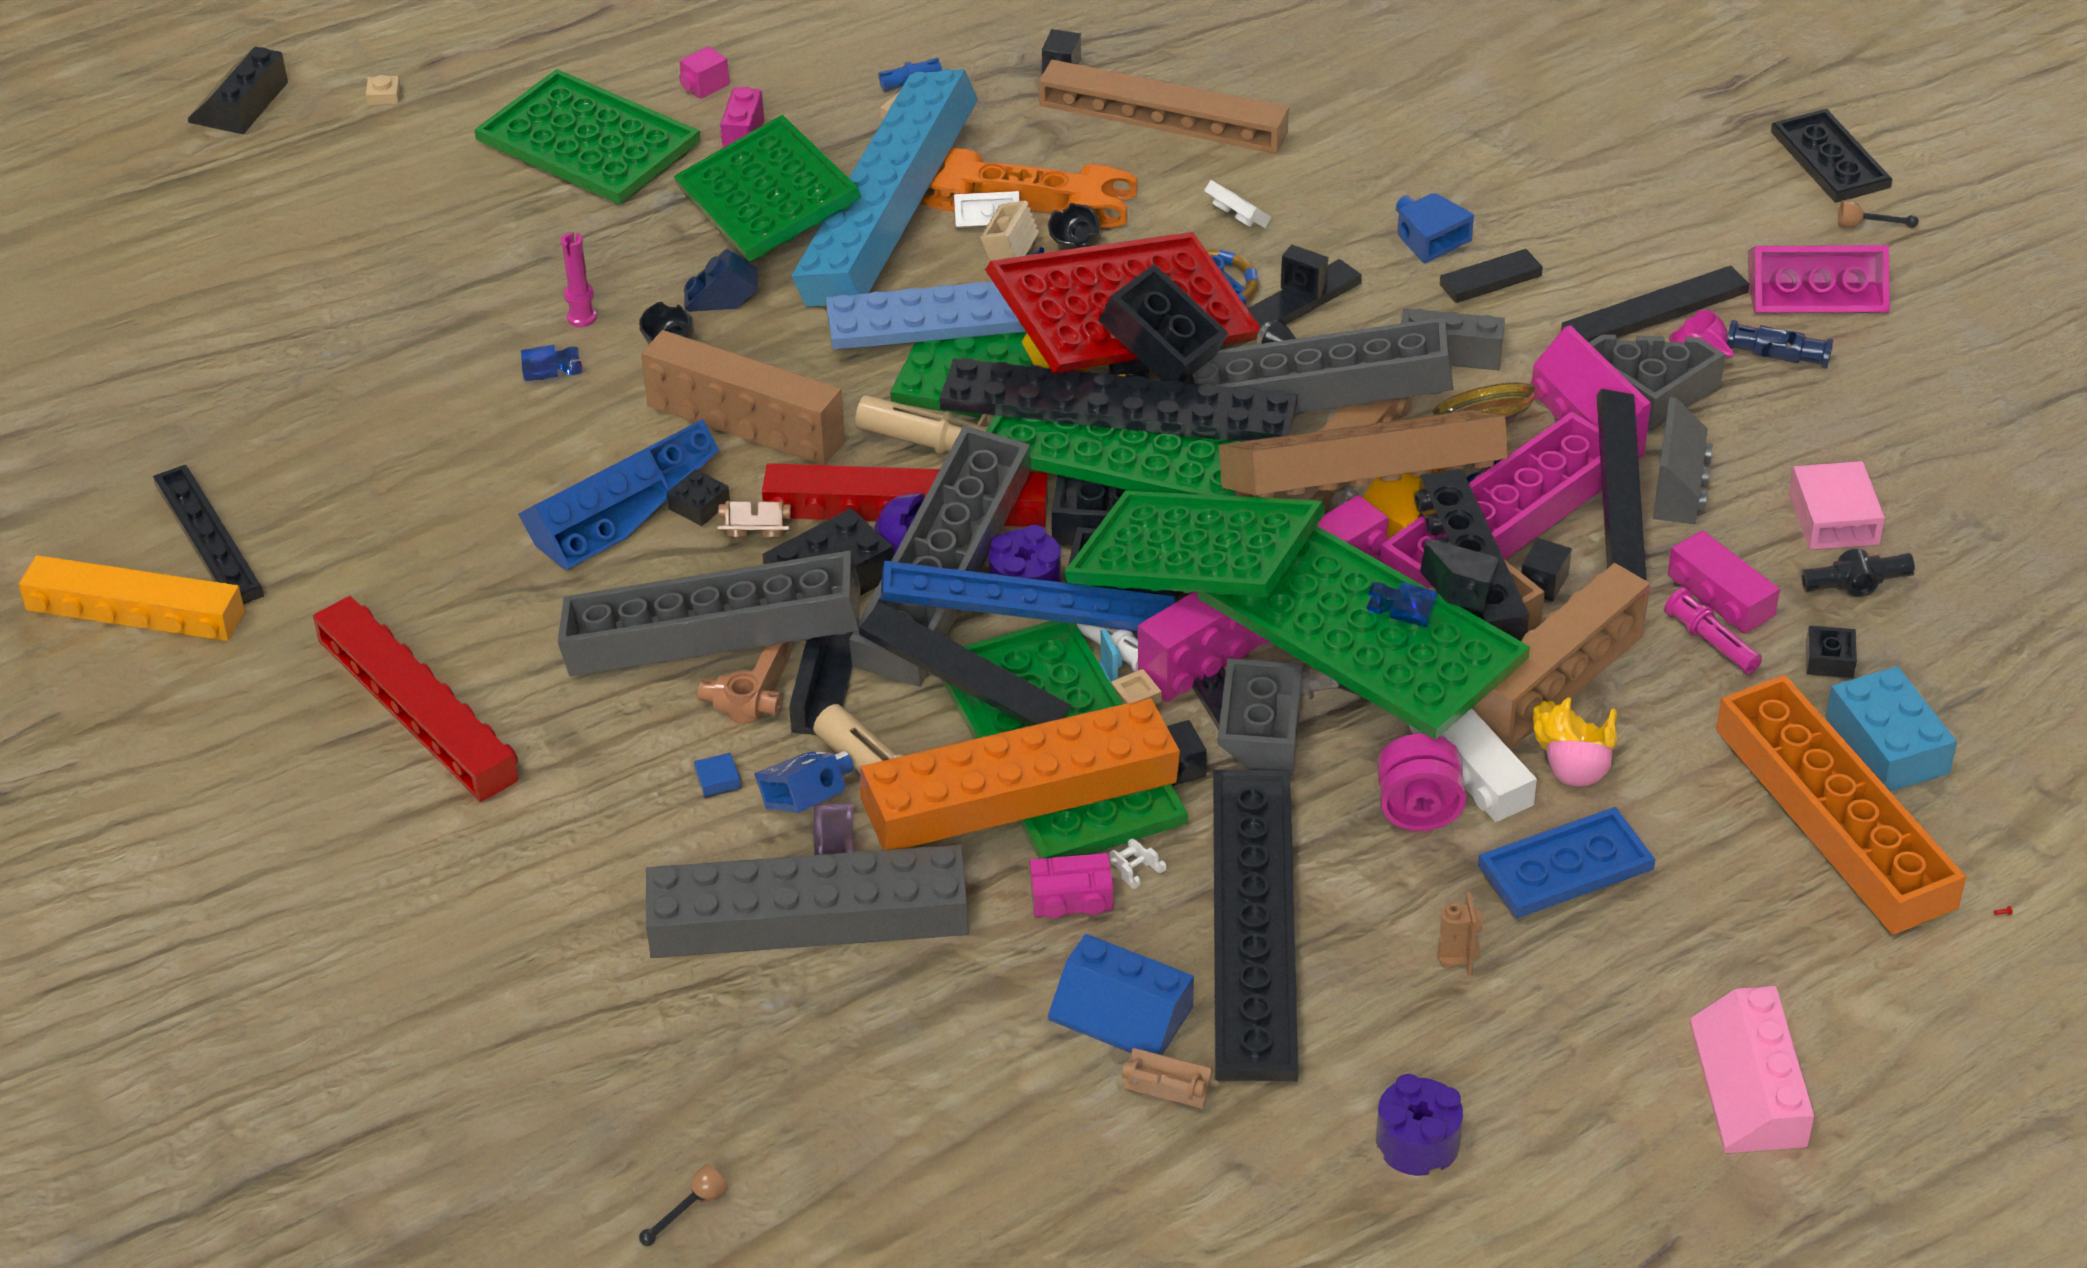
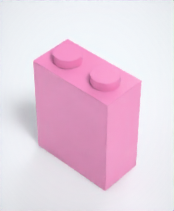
[1789,461,1885,550]

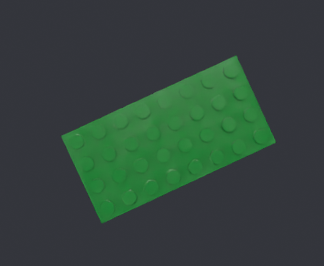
[985,415,1253,497]
[1198,526,1530,740]
[941,621,1188,859]

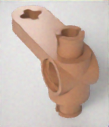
[697,641,792,724]

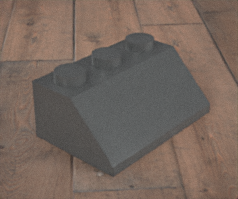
[1401,308,1505,371]
[1653,397,1713,524]
[1217,658,1303,776]

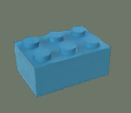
[1825,666,1957,792]

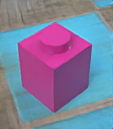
[679,46,730,99]

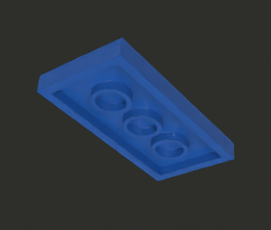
[1478,807,1655,919]

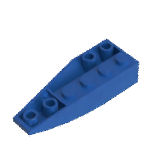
[518,419,719,570]

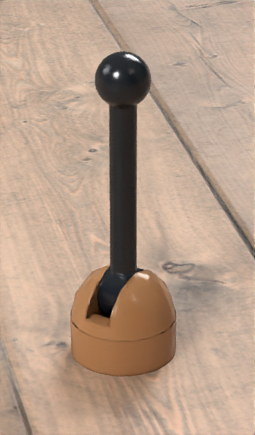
[1838,200,1919,228]
[639,1164,728,1246]

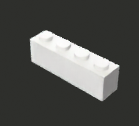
[1409,708,1537,822]

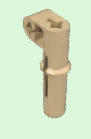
[855,395,995,454]
[813,704,914,849]

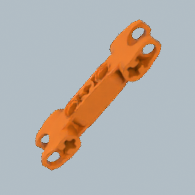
[920,148,1138,228]

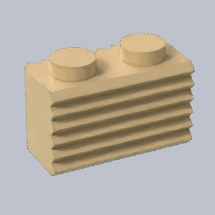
[979,201,1039,262]

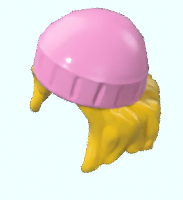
[1533,697,1618,787]

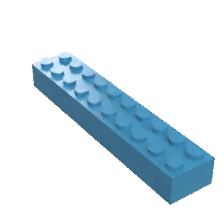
[791,69,978,307]

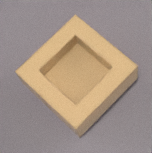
[366,75,400,105]
[1111,669,1162,705]

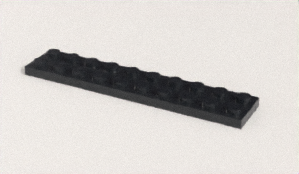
[939,358,1297,442]
[1213,769,1298,1082]

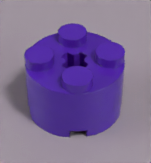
[989,525,1062,583]
[1376,1074,1463,1176]

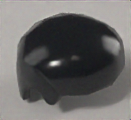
[1047,203,1101,250]
[639,301,694,345]

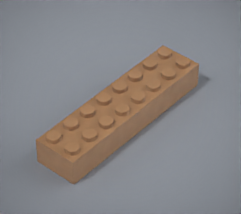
[1219,411,1508,498]

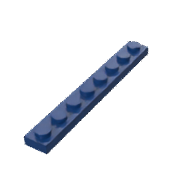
[881,561,1175,631]

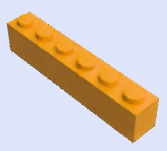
[18,555,245,641]

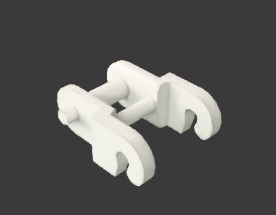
[1109,839,1166,889]

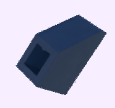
[683,248,758,312]

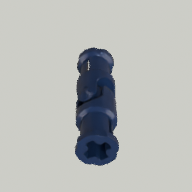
[1727,320,1834,369]

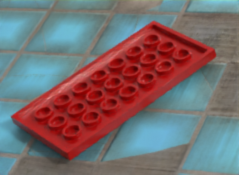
[985,232,1262,374]

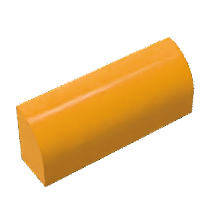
[1363,417,1442,540]

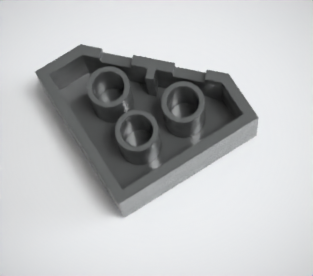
[1589,334,1725,430]

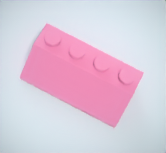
[1689,986,1814,1153]

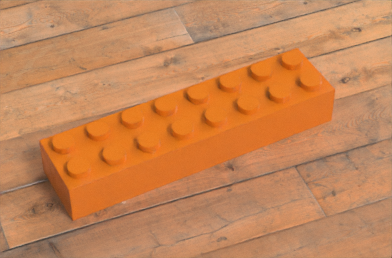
[1716,674,1966,935]
[860,698,1180,850]

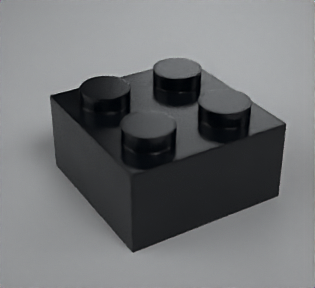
[1280,244,1329,301]
[667,469,730,526]
[1806,625,1857,678]

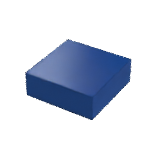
[694,753,741,797]

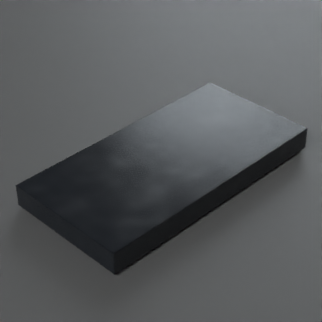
[1771,109,1893,203]

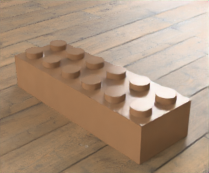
[641,330,845,465]
[1472,563,1650,750]

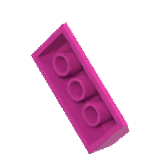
[1748,245,1890,313]
[1530,325,1651,458]

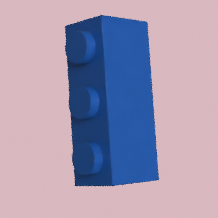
[1048,933,1194,1055]

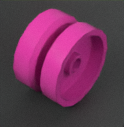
[1377,734,1466,831]

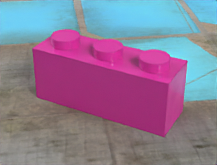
[1667,530,1780,634]

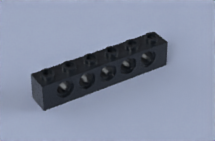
[1414,468,1529,641]

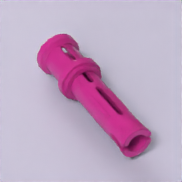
[561,232,597,327]
[1664,587,1762,675]

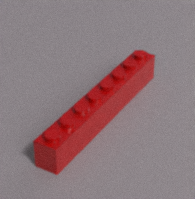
[762,463,1048,527]
[313,596,518,803]

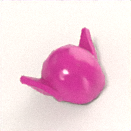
[1669,309,1734,357]

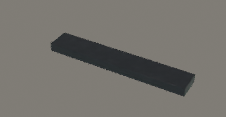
[1561,265,1750,342]
[1596,389,1646,580]
[153,464,264,604]
[859,602,1071,727]

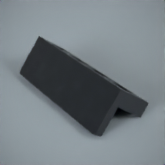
[789,631,854,735]

